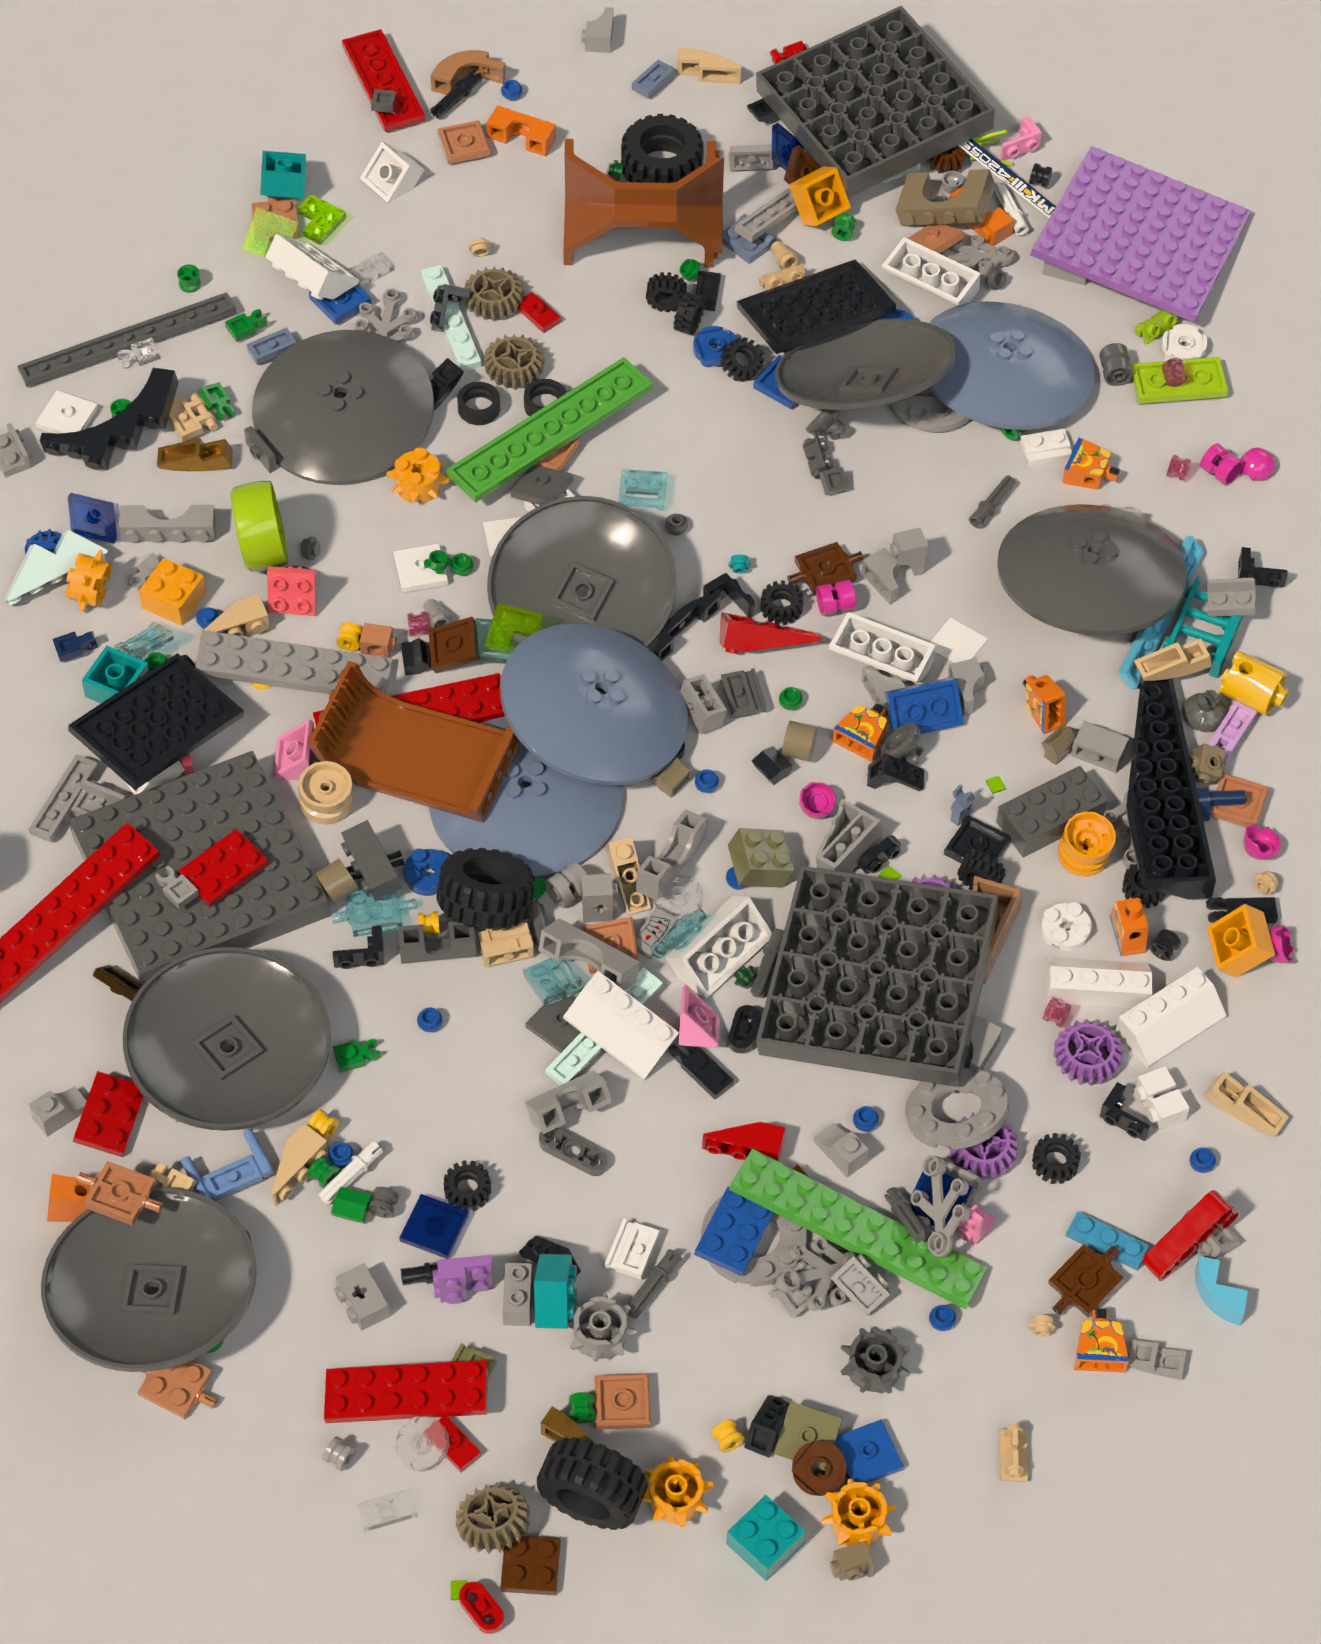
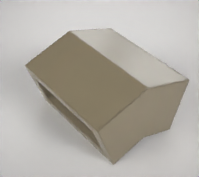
[1041,725,1076,765]
[651,757,691,798]

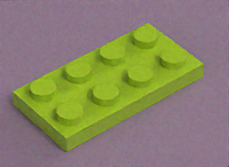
[1131,357,1228,404]

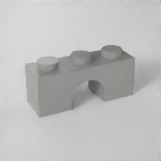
[525,1070,612,1134]

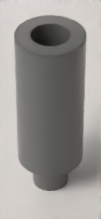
[528,898,549,946]

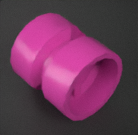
[1200,443,1244,486]
[816,580,856,616]

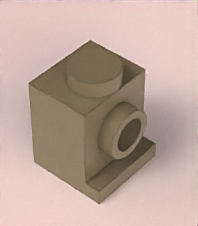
[830,1541,875,1581]

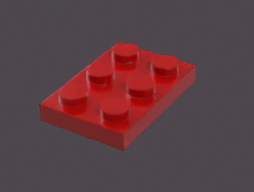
[178,829,269,908]
[73,1071,144,1158]

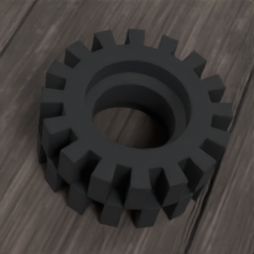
[646,272,687,312]
[673,292,705,336]
[720,337,764,382]
[760,580,803,626]
[957,851,1006,891]
[1122,862,1166,908]
[1032,1133,1081,1184]
[443,1160,491,1212]

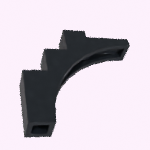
[39,367,179,470]

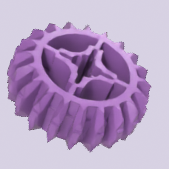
[1053,1019,1123,1086]
[948,1112,1019,1180]

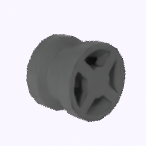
[368,1186,399,1218]

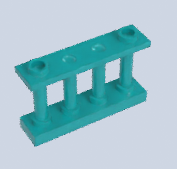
[1162,576,1244,678]

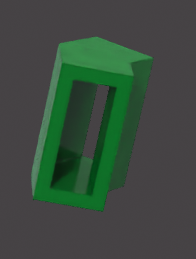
[331,1187,372,1224]

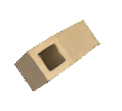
[199,594,270,639]
[604,837,651,915]
[271,1123,329,1206]

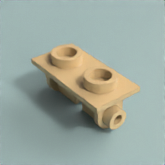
[759,263,806,291]
[999,1423,1028,1482]

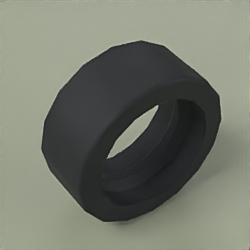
[524,379,566,417]
[457,381,500,425]

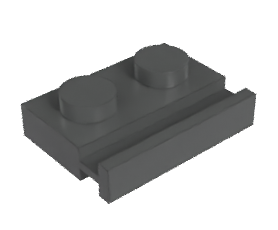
[721,668,766,718]

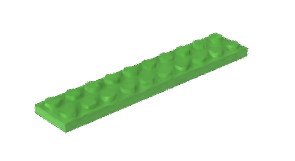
[446,357,653,503]
[729,1149,988,1310]

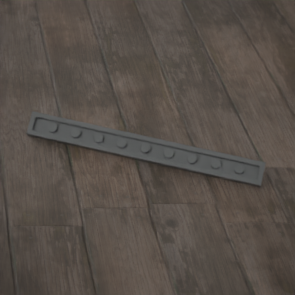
[17,292,236,387]

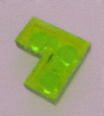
[298,194,346,245]
[243,207,298,256]
[484,603,544,655]

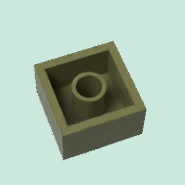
[728,828,795,888]

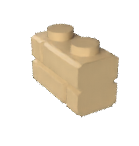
[477,922,534,967]

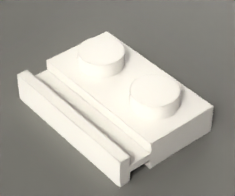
[1020,429,1072,467]
[605,1218,659,1280]

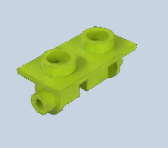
[1134,309,1179,345]

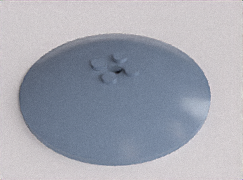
[929,301,1095,430]
[500,624,688,785]
[429,716,623,879]

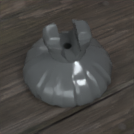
[806,409,846,440]
[1182,690,1227,732]
[881,722,923,765]

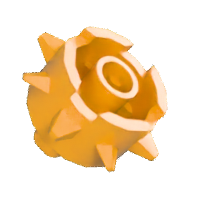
[386,448,450,503]
[65,550,112,612]
[643,1455,714,1527]
[821,1479,896,1549]

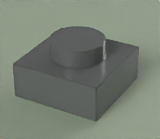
[371,89,396,113]
[819,467,849,495]

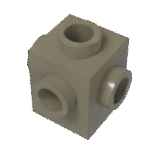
[1190,744,1225,784]

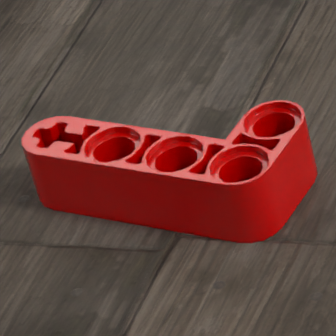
[1142,1190,1239,1281]

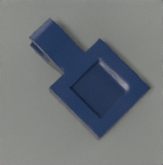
[52,631,98,662]

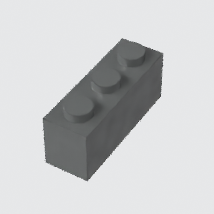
[341,820,402,901]

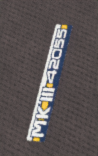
[958,139,1056,218]

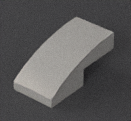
[1128,1339,1188,1380]

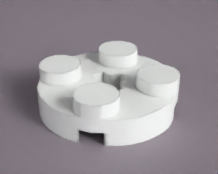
[1161,324,1207,361]
[1041,902,1092,951]

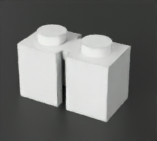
[1134,1066,1189,1131]

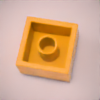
[789,166,851,226]
[139,558,206,626]
[1207,904,1275,978]

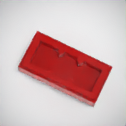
[517,292,561,333]
[425,1417,481,1473]

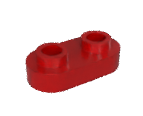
[459,1581,504,1634]

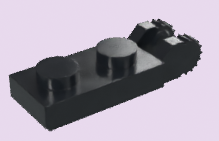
[1206,897,1278,924]
[669,1045,734,1100]

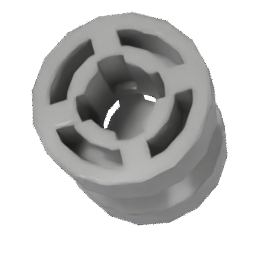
[941,171,964,200]

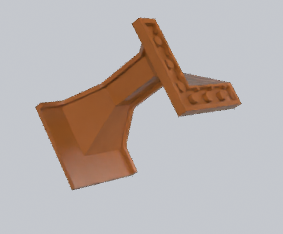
[563,139,724,268]

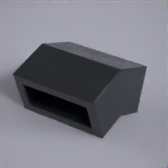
[401,638,431,676]
[751,746,793,786]

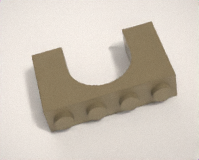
[895,169,995,226]

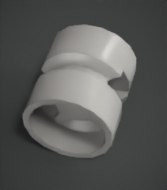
[545,862,587,908]

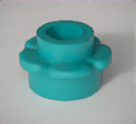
[728,554,751,574]

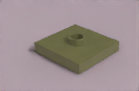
[774,1401,843,1471]

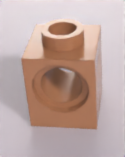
[360,623,397,658]

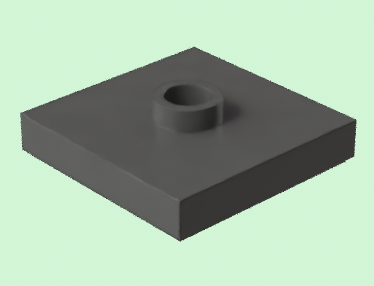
[510,465,574,505]
[526,989,581,1053]

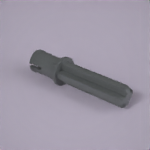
[969,475,1016,528]
[750,928,784,998]
[884,1187,927,1242]
[627,1249,682,1319]

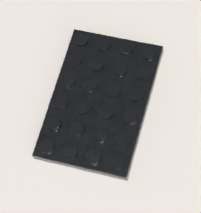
[737,259,896,354]
[68,653,244,790]

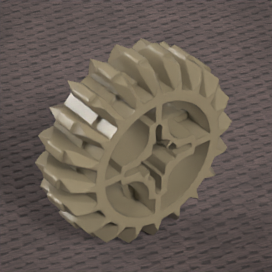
[464,266,524,321]
[484,334,545,389]
[456,1482,530,1554]

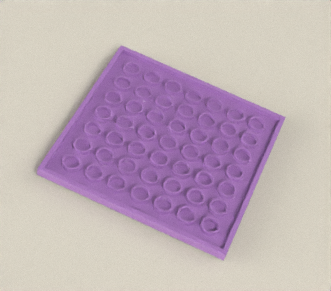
[1030,146,1252,323]

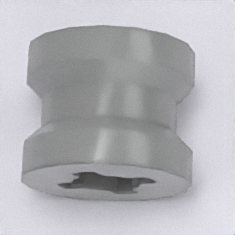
[322,1436,356,1471]

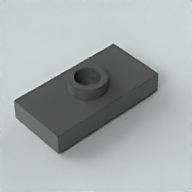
[244,426,277,473]

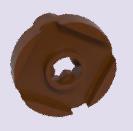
[792,1440,847,1496]

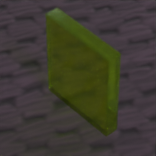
[986,775,1006,794]
[879,865,902,880]
[450,1580,467,1600]

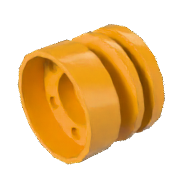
[1058,812,1116,877]

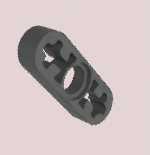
[539,1128,607,1176]

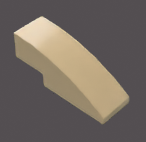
[677,47,741,84]
[1134,638,1212,681]
[1203,1071,1289,1137]

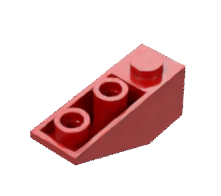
[702,1122,786,1162]

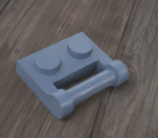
[723,214,777,264]

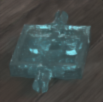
[331,889,417,937]

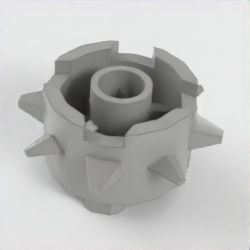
[568,1294,637,1362]

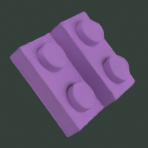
[432,1255,493,1304]

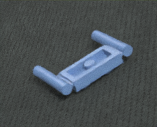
[181,1129,274,1201]

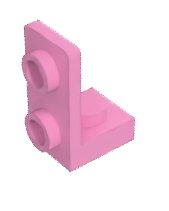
[1000,116,1042,160]
[955,1204,996,1245]

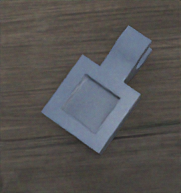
[951,784,975,826]

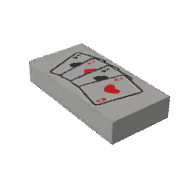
[636,907,678,959]

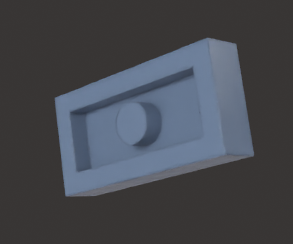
[632,59,675,99]
[247,328,297,365]

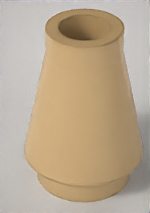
[771,241,798,270]

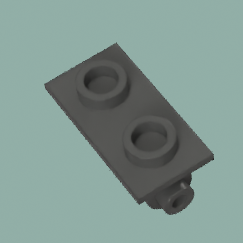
[803,431,833,479]

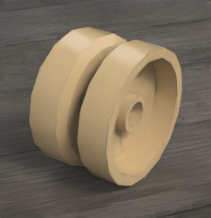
[298,761,353,825]

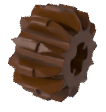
[929,145,966,173]

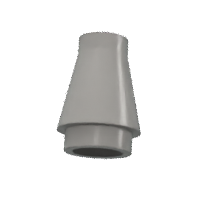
[423,599,450,629]

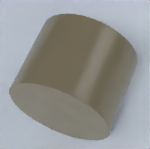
[782,720,818,762]
[315,858,359,905]

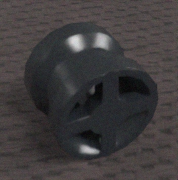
[1029,163,1052,188]
[1150,929,1182,961]

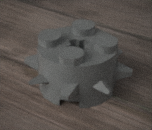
[840,1328,911,1394]

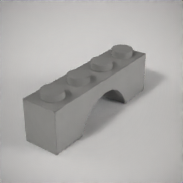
[119,505,216,542]
[636,809,707,901]
[538,918,640,991]

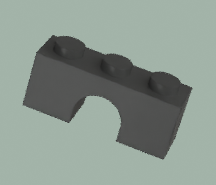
[398,921,476,964]

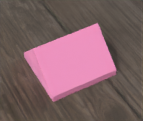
[273,719,314,780]
[679,984,720,1047]

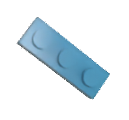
[1066,1211,1149,1271]

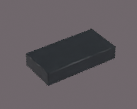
[695,271,721,311]

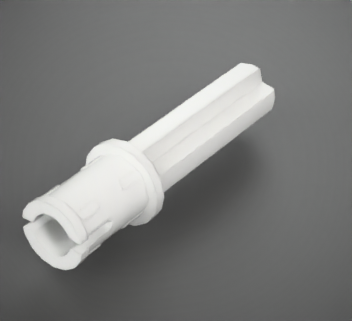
[994,183,1029,236]
[318,1141,383,1204]

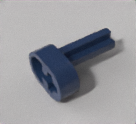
[1196,788,1246,822]

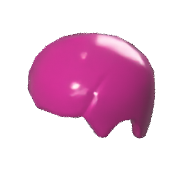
[1240,447,1276,481]
[799,782,836,819]
[1243,823,1282,860]
[1269,925,1295,963]

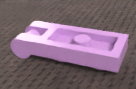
[1207,701,1257,764]

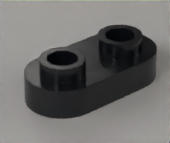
[858,835,901,874]
[728,1005,760,1053]

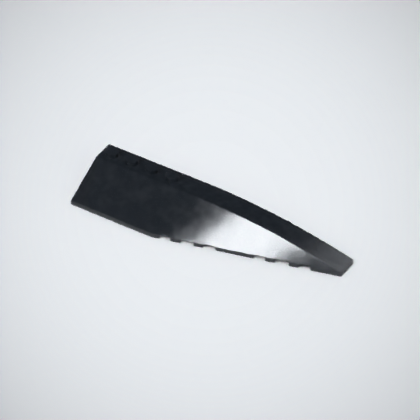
[1126,655,1216,899]

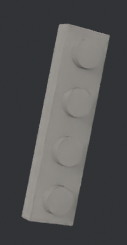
[734,188,798,242]
[29,754,99,842]

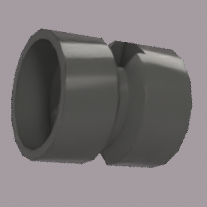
[1099,343,1133,386]

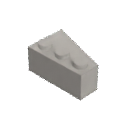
[816,799,883,873]

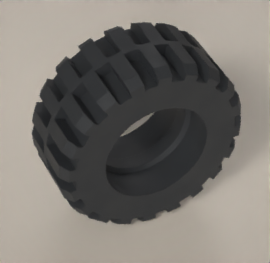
[621,114,704,183]
[436,848,535,931]
[536,1437,648,1530]

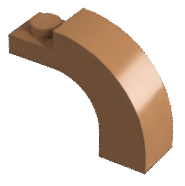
[431,50,506,95]

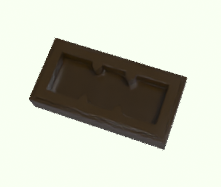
[92,965,142,1001]

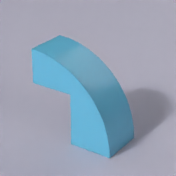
[1195,1256,1248,1326]

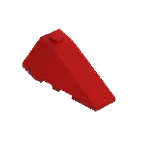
[720,612,821,654]

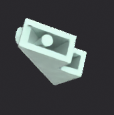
[3,530,108,605]

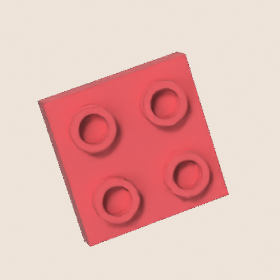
[267,566,316,616]

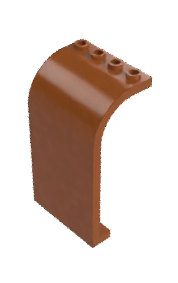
[308,661,521,822]

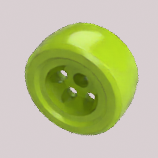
[230,481,288,572]

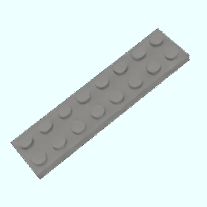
[195,630,392,694]

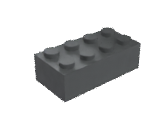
[996,766,1108,858]

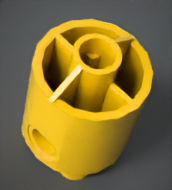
[1219,650,1289,716]

